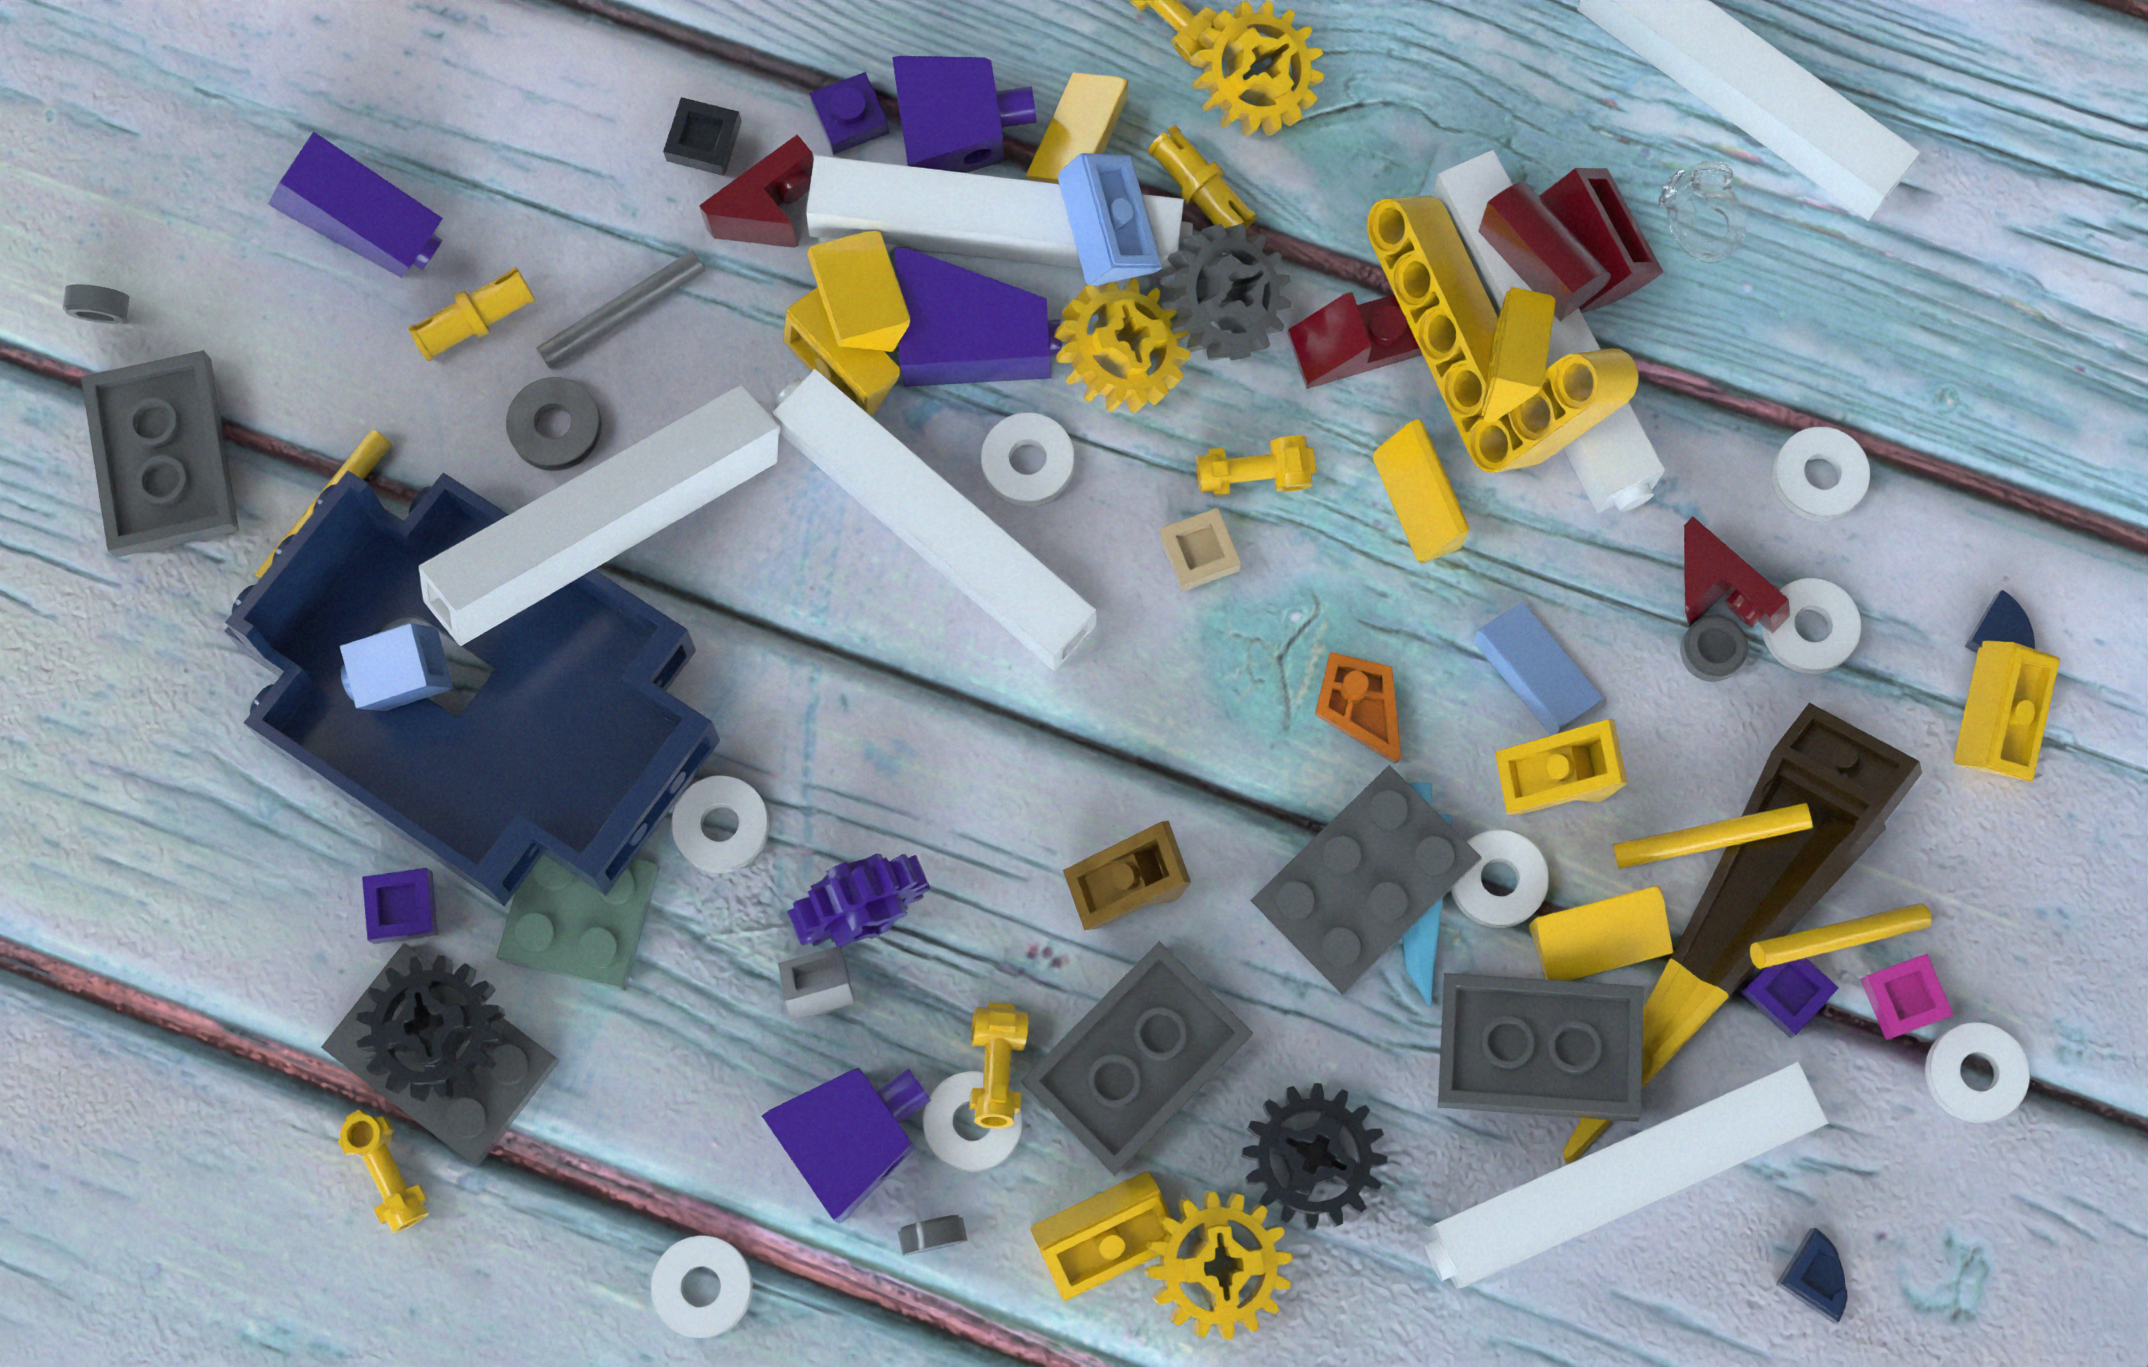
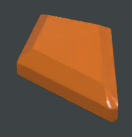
[1315,652,1401,764]

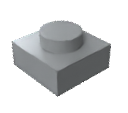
[778,947,855,1021]

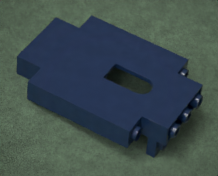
[224,471,720,907]

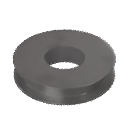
[506,377,602,471]

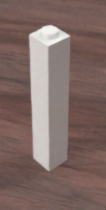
[1577,0,1921,221]
[1432,149,1665,514]
[806,155,1193,278]
[772,369,1096,672]
[419,384,781,646]
[1425,1062,1829,1289]

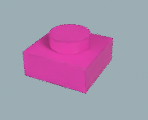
[1860,954,1954,1040]

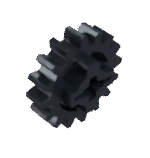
[356,955,506,1102]
[1241,1083,1388,1231]

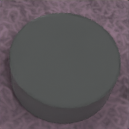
[63,284,130,324]
[1680,615,1748,682]
[898,1215,968,1256]

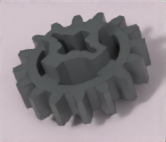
[1160,224,1292,361]

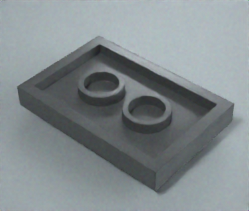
[81,350,239,558]
[1250,765,1482,995]
[1021,941,1253,1177]
[321,943,560,1167]
[1437,973,1644,1122]

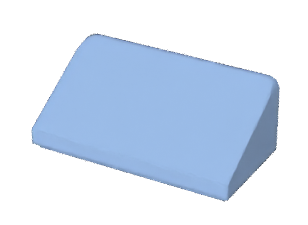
[1058,153,1162,285]
[1473,602,1604,735]

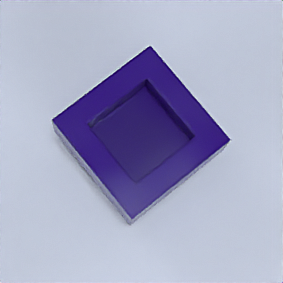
[809,72,889,155]
[362,868,438,944]
[1741,958,1839,1038]

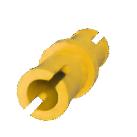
[1148,125,1257,229]
[408,266,536,362]

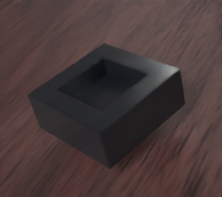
[663,97,742,176]

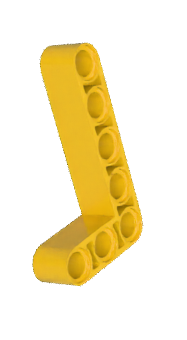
[1367,196,1638,473]

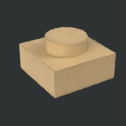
[1159,507,1241,592]

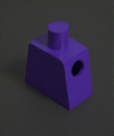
[892,56,1037,173]
[762,1067,931,1224]

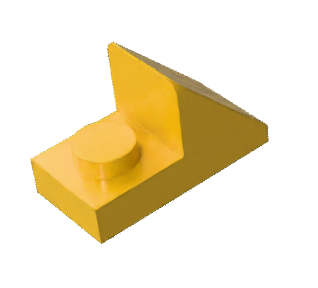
[1495,719,1627,815]

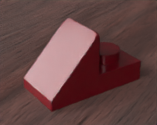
[699,134,814,247]
[1287,292,1423,389]
[1684,516,1790,634]

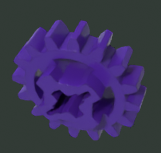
[787,853,931,947]

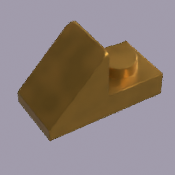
[1063,821,1191,931]

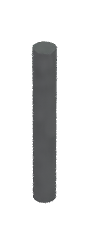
[536,250,705,369]

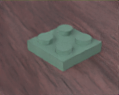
[496,854,660,991]

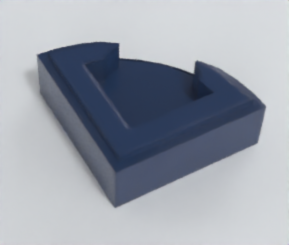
[1965,590,2035,653]
[1776,1228,1848,1323]

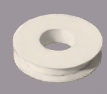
[981,412,1074,507]
[1772,427,1870,522]
[1762,578,1861,674]
[671,775,770,873]
[1451,830,1549,928]
[1925,1022,2030,1123]
[923,1071,1022,1172]
[651,1236,753,1338]

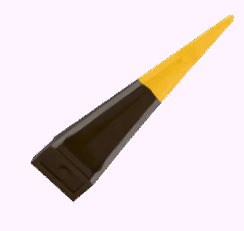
[1563,702,1922,1164]

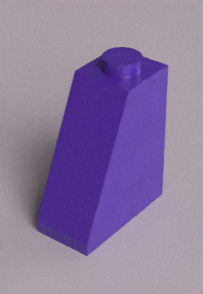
[268,131,443,278]
[894,248,1062,387]

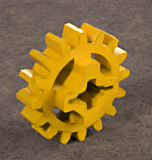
[1190,0,1324,137]
[1054,278,1191,413]
[1144,1191,1293,1340]

